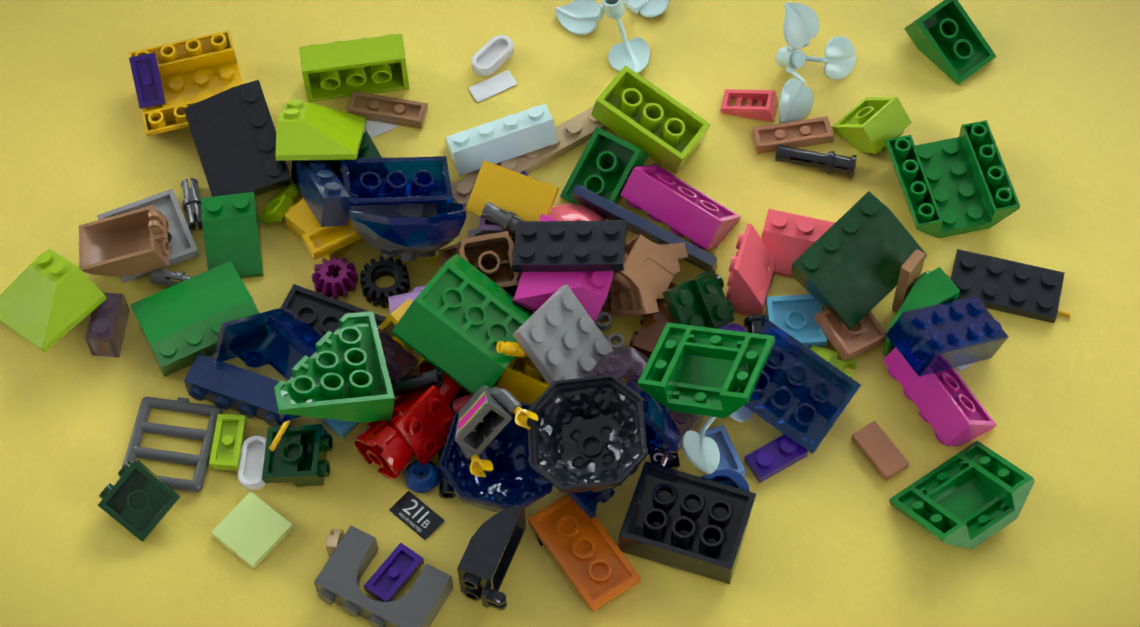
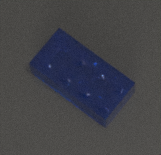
[886,296,1009,377]

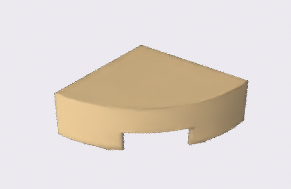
[325,529,344,557]

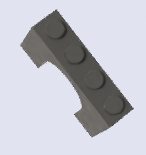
[314,525,453,627]

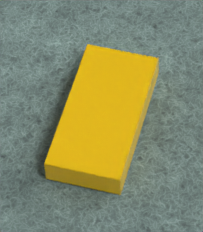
[302,214,362,260]

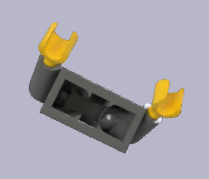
[455,385,538,477]

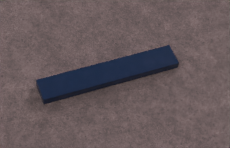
[572,185,718,272]

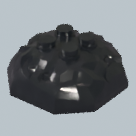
[527,374,648,493]

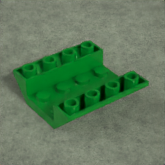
[885,120,1020,239]
[391,254,534,395]

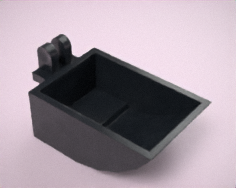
[457,504,526,610]

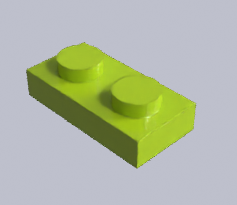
[209,414,247,471]

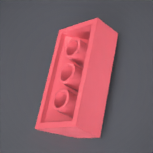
[761,209,835,278]

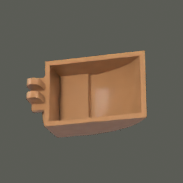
[79,205,171,276]

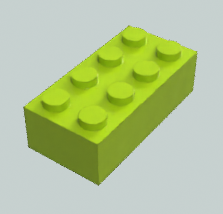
[299,34,410,102]
[591,65,711,174]

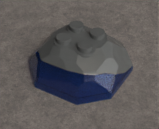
[350,198,466,261]

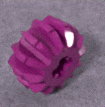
[312,255,358,300]

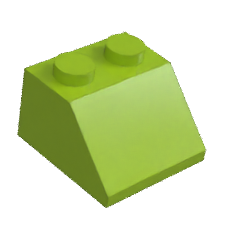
[831,97,912,154]

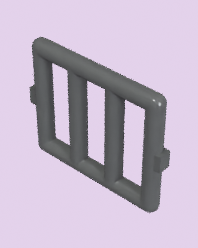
[119,397,223,492]

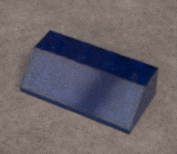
[338,156,454,206]

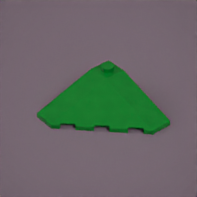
[274,311,395,423]

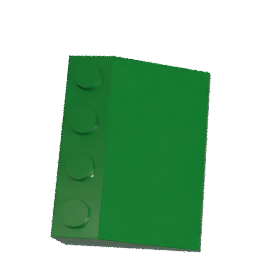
[130,261,265,377]

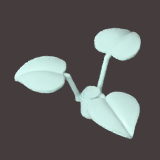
[555,0,669,74]
[776,3,857,123]
[681,391,758,474]

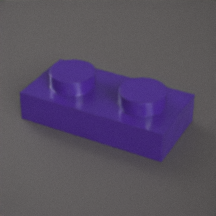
[129,53,166,109]
[744,430,808,483]
[364,542,424,602]

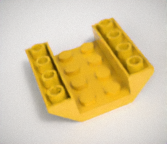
[129,30,243,136]

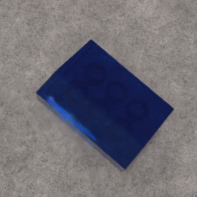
[744,320,861,454]

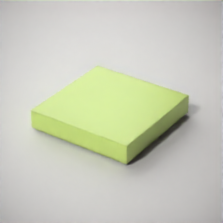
[211,492,294,569]

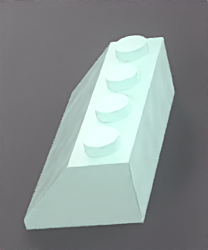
[445,104,558,176]

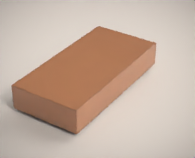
[851,421,909,481]

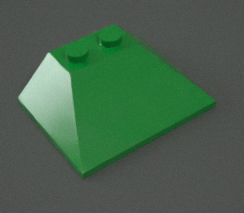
[638,322,775,419]
[889,441,1034,549]

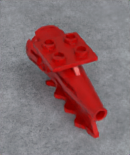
[354,362,462,480]

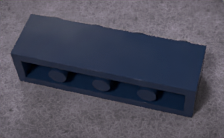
[291,160,350,227]
[184,353,296,427]

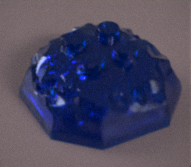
[439,402,553,512]

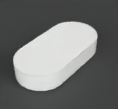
[471,35,514,76]
[238,436,266,491]

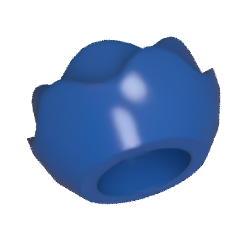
[404,460,439,494]

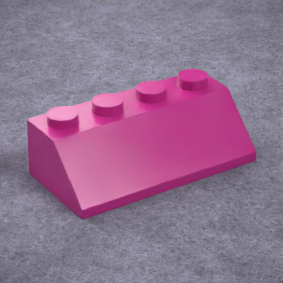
[621,164,741,250]
[883,338,997,446]

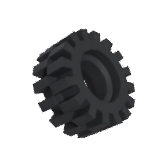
[360,256,410,308]

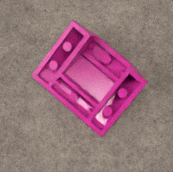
[512,214,614,323]

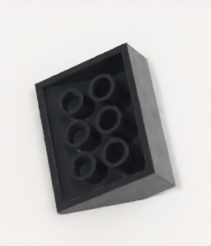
[184,80,292,197]
[618,461,756,584]

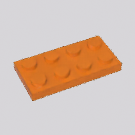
[527,493,641,612]

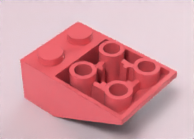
[726,224,776,316]

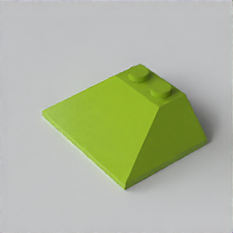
[275,100,366,161]
[0,249,107,352]

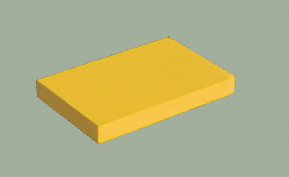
[465,160,560,221]

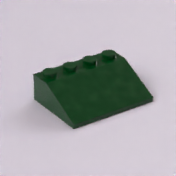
[791,191,927,330]

